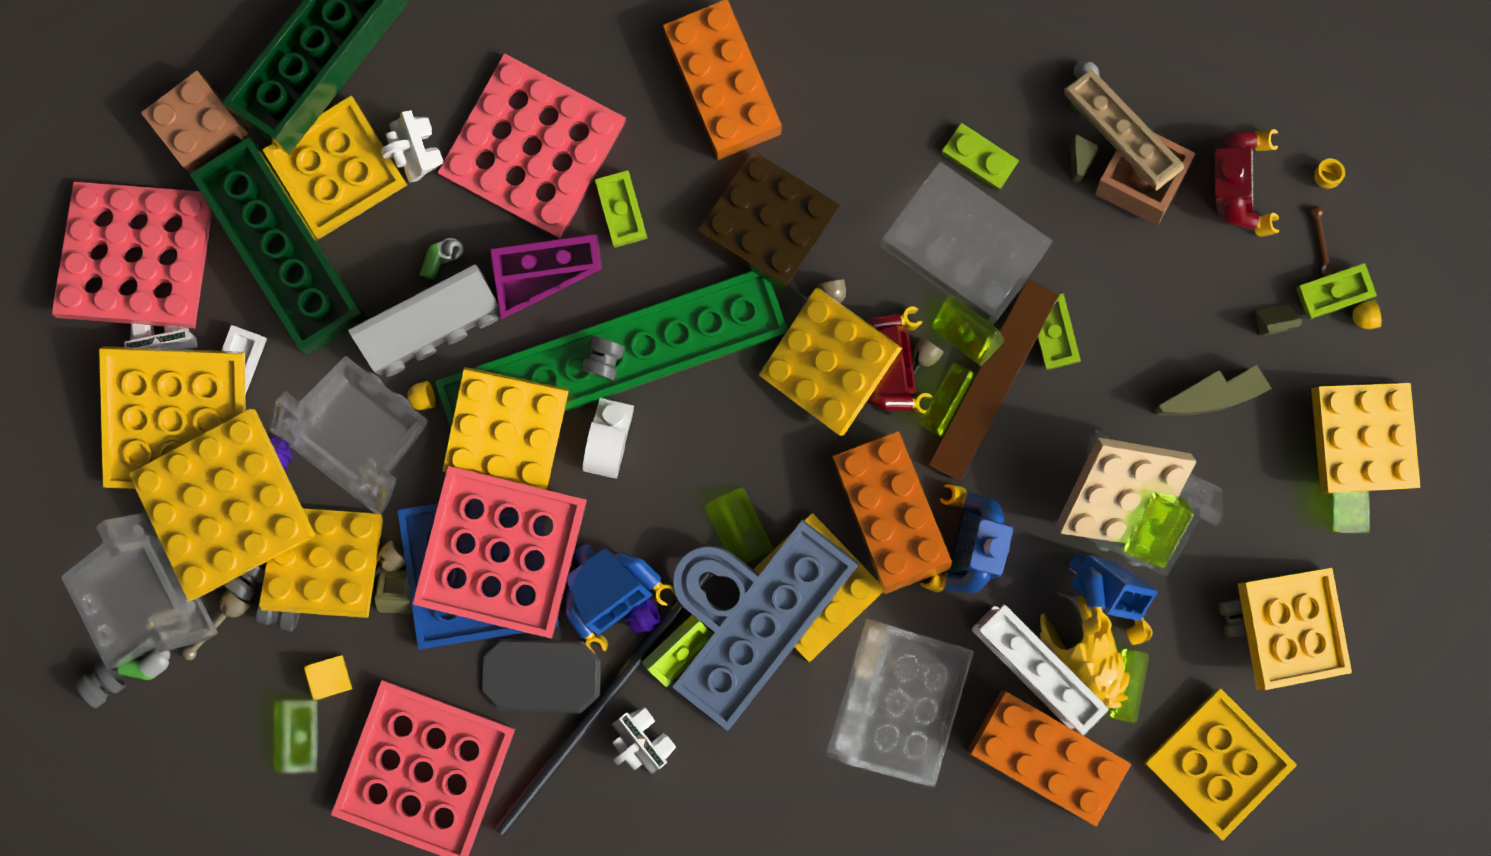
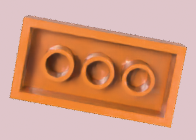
[663,0,782,161]
[833,431,952,594]
[967,690,1131,827]

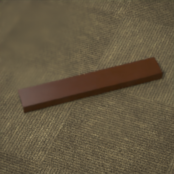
[929,279,1060,481]

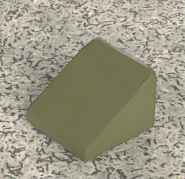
[1070,135,1098,183]
[1255,304,1302,336]
[375,570,412,614]

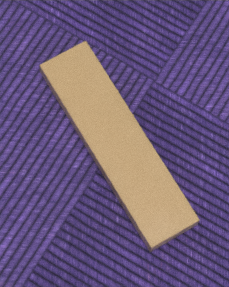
[1064,68,1184,191]

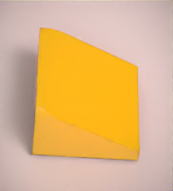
[304,655,353,700]

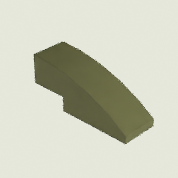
[1153,365,1272,416]

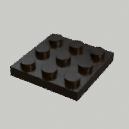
[697,150,840,291]

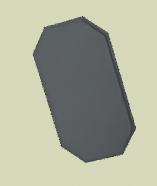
[482,639,600,713]

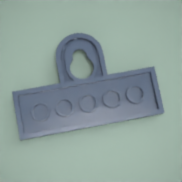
[673,520,859,731]

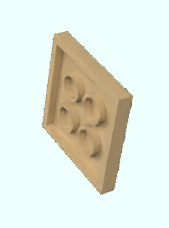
[1056,437,1197,548]

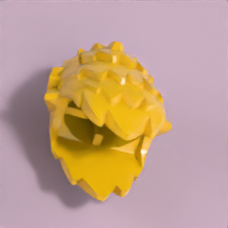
[1040,595,1130,708]

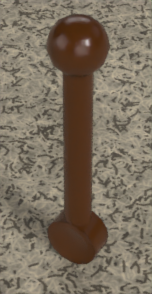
[1309,206,1335,277]

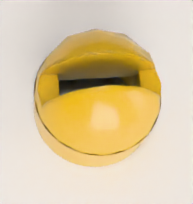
[1314,158,1345,189]
[1353,300,1382,329]
[407,381,436,410]

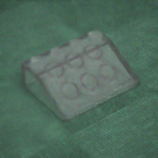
[880,162,1053,326]
[826,619,974,787]

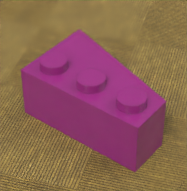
[491,235,603,319]

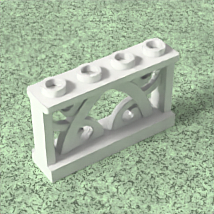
[972,605,1109,735]

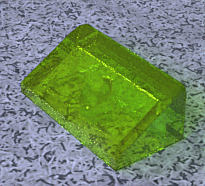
[932,294,1005,366]
[920,363,975,439]
[705,487,774,564]
[1333,491,1369,533]
[1124,493,1194,568]
[1110,649,1149,723]
[274,700,317,773]

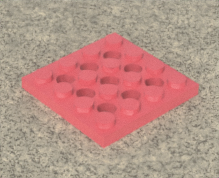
[438,53,626,240]
[52,182,213,329]
[413,466,587,638]
[331,680,516,856]

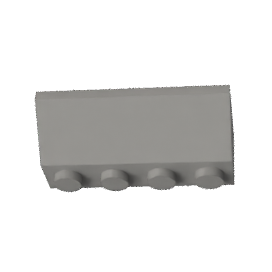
[348,264,500,377]

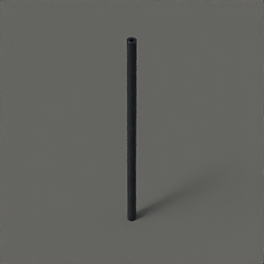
[494,572,714,836]

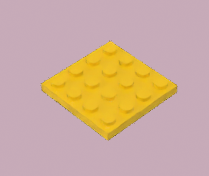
[99,347,246,489]
[129,409,315,601]

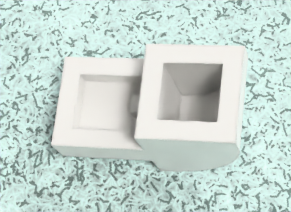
[583,398,634,479]

